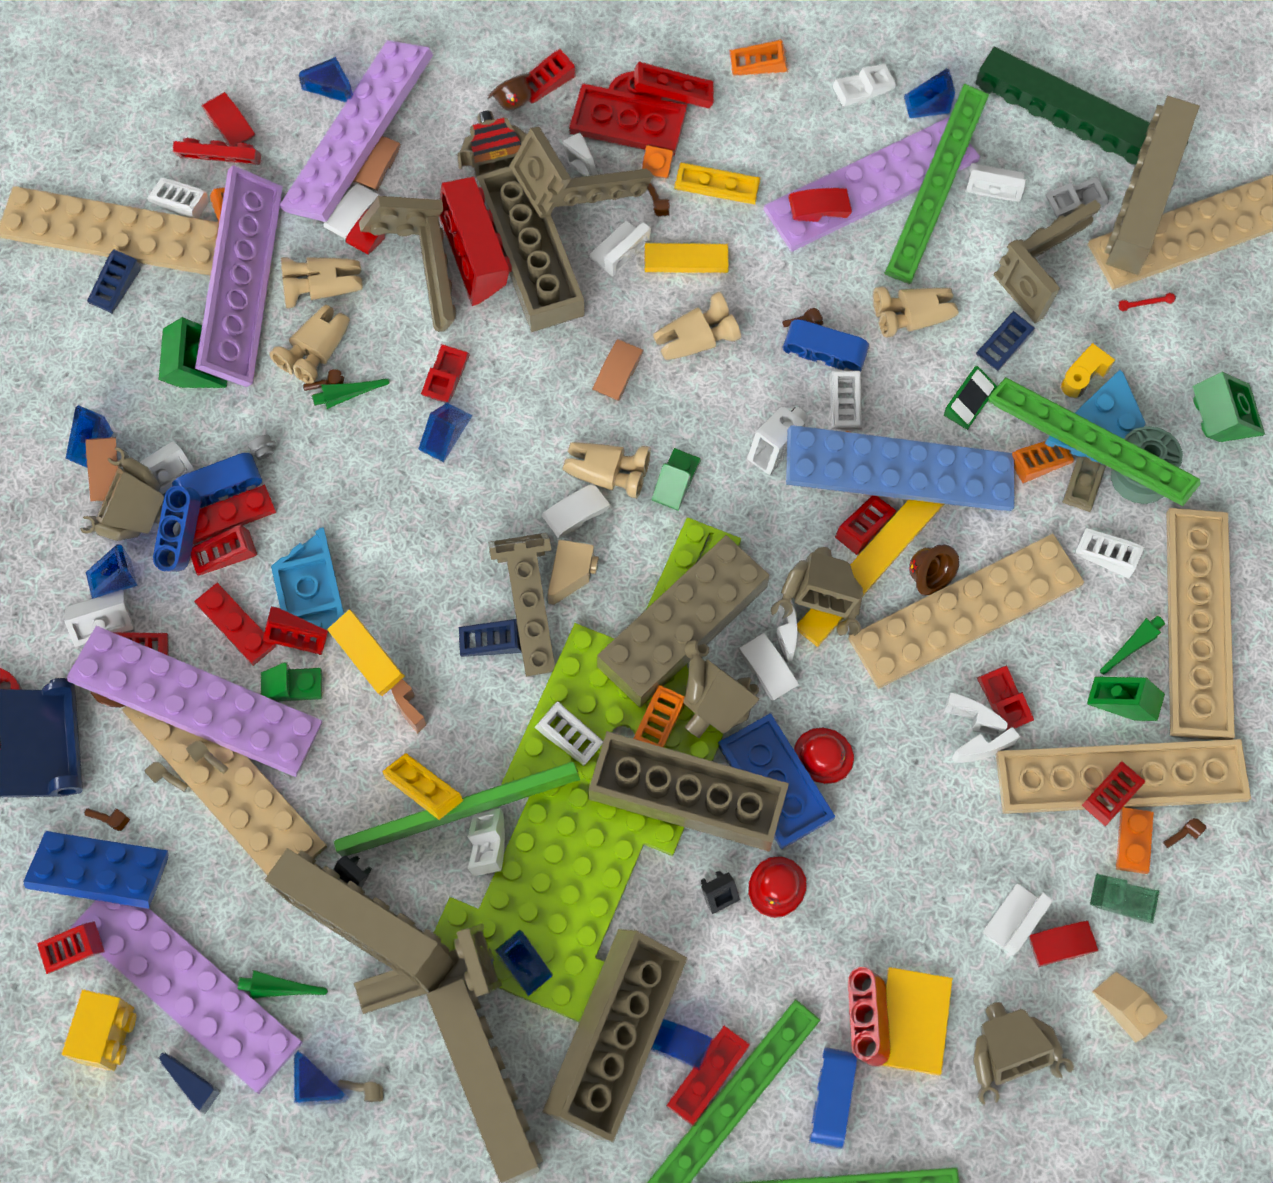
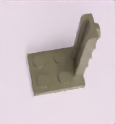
[509,127,654,218]
[359,196,456,332]
[993,199,1101,324]
[488,532,555,677]
[353,923,502,1014]

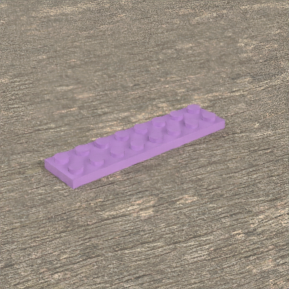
[280,40,433,222]
[764,117,980,252]
[195,165,283,387]
[67,626,322,777]
[70,900,303,1094]

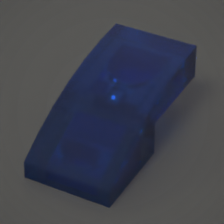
[651,1018,713,1070]

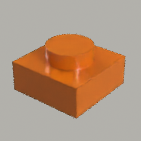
[642,145,674,179]

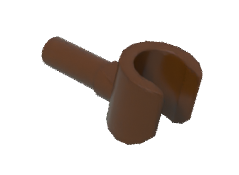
[647,183,670,217]
[782,308,824,328]
[303,369,345,391]
[84,808,130,831]
[1163,818,1207,849]

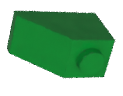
[1087,677,1165,721]

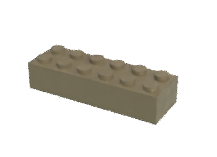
[1104,95,1200,275]
[477,167,585,333]
[597,535,770,708]
[589,731,789,852]
[264,848,455,993]
[542,929,687,1143]
[426,978,543,1183]

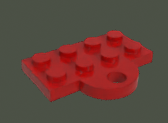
[569,71,687,156]

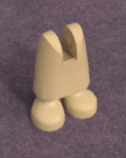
[281,257,363,308]
[873,286,958,338]
[653,292,741,360]
[269,304,350,384]
[562,442,651,499]

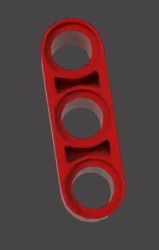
[848,967,890,1067]

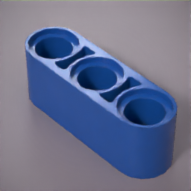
[783,320,869,372]
[172,453,262,508]
[153,486,201,572]
[809,1047,857,1149]

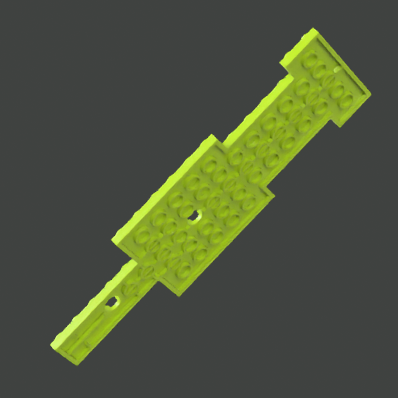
[433,517,741,1022]

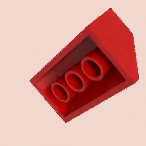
[439,176,512,306]

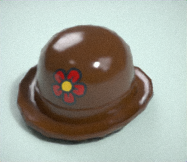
[488,73,531,111]
[909,544,959,596]

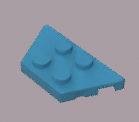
[1045,370,1146,464]
[271,527,344,633]

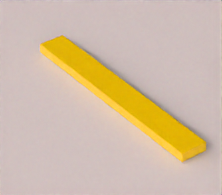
[797,499,945,647]

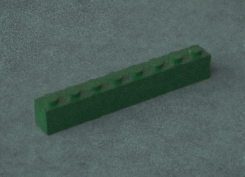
[975,46,1189,165]

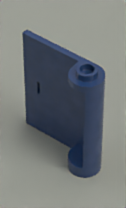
[0,678,83,798]

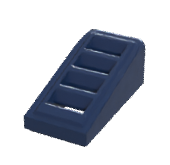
[87,249,141,314]
[976,311,1035,371]
[459,619,522,657]
[158,1052,220,1114]

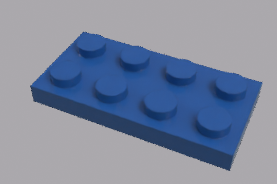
[718,713,836,850]
[23,831,168,909]

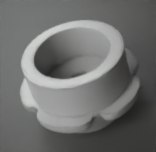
[248,435,276,460]

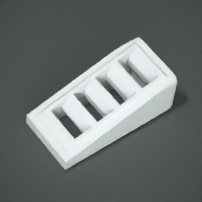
[562,133,598,176]
[147,177,209,219]
[829,371,862,428]
[1075,528,1144,578]
[535,701,604,766]

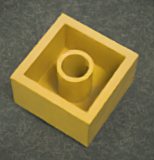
[61,989,136,1072]

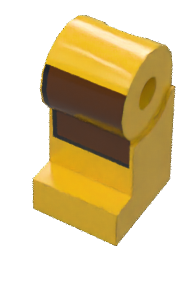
[1061,343,1115,398]

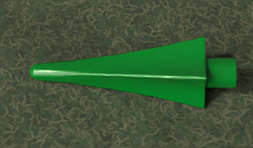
[311,379,390,409]
[1100,616,1165,675]
[238,970,328,999]

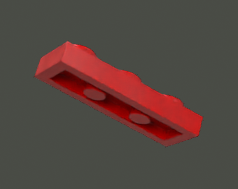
[634,61,714,109]
[173,138,262,165]
[193,484,276,544]
[194,582,276,666]
[666,1025,750,1126]

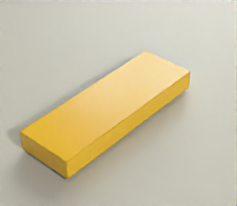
[674,162,761,205]
[645,243,728,273]
[327,609,405,696]
[382,753,463,820]

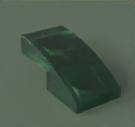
[1090,874,1160,924]

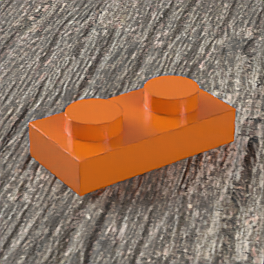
[1116,807,1154,874]

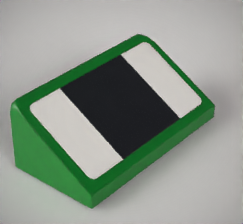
[943,366,997,430]

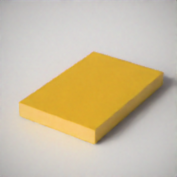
[882,967,952,1076]

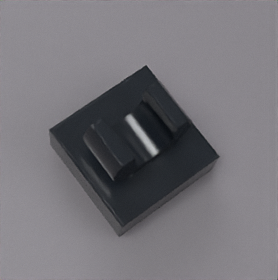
[333,855,372,888]
[701,871,740,914]

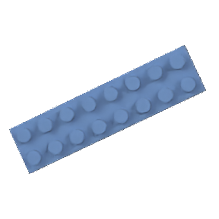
[786,425,1014,511]

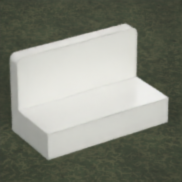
[966,163,1026,202]
[589,221,651,277]
[140,441,195,494]
[64,590,134,647]
[983,884,1053,956]

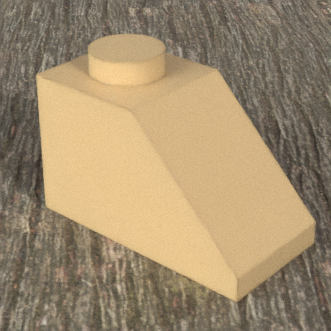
[547,540,599,605]
[1092,972,1168,1043]

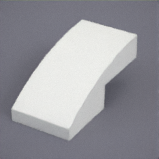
[832,64,896,107]
[324,183,380,238]
[542,483,610,538]
[776,595,797,662]
[738,633,799,700]
[944,692,1008,736]
[952,727,1020,763]
[468,808,505,877]

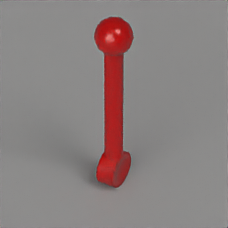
[1118,293,1176,311]

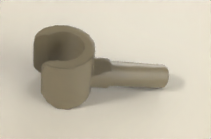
[186,741,228,774]
[144,762,188,792]
[338,1079,383,1102]

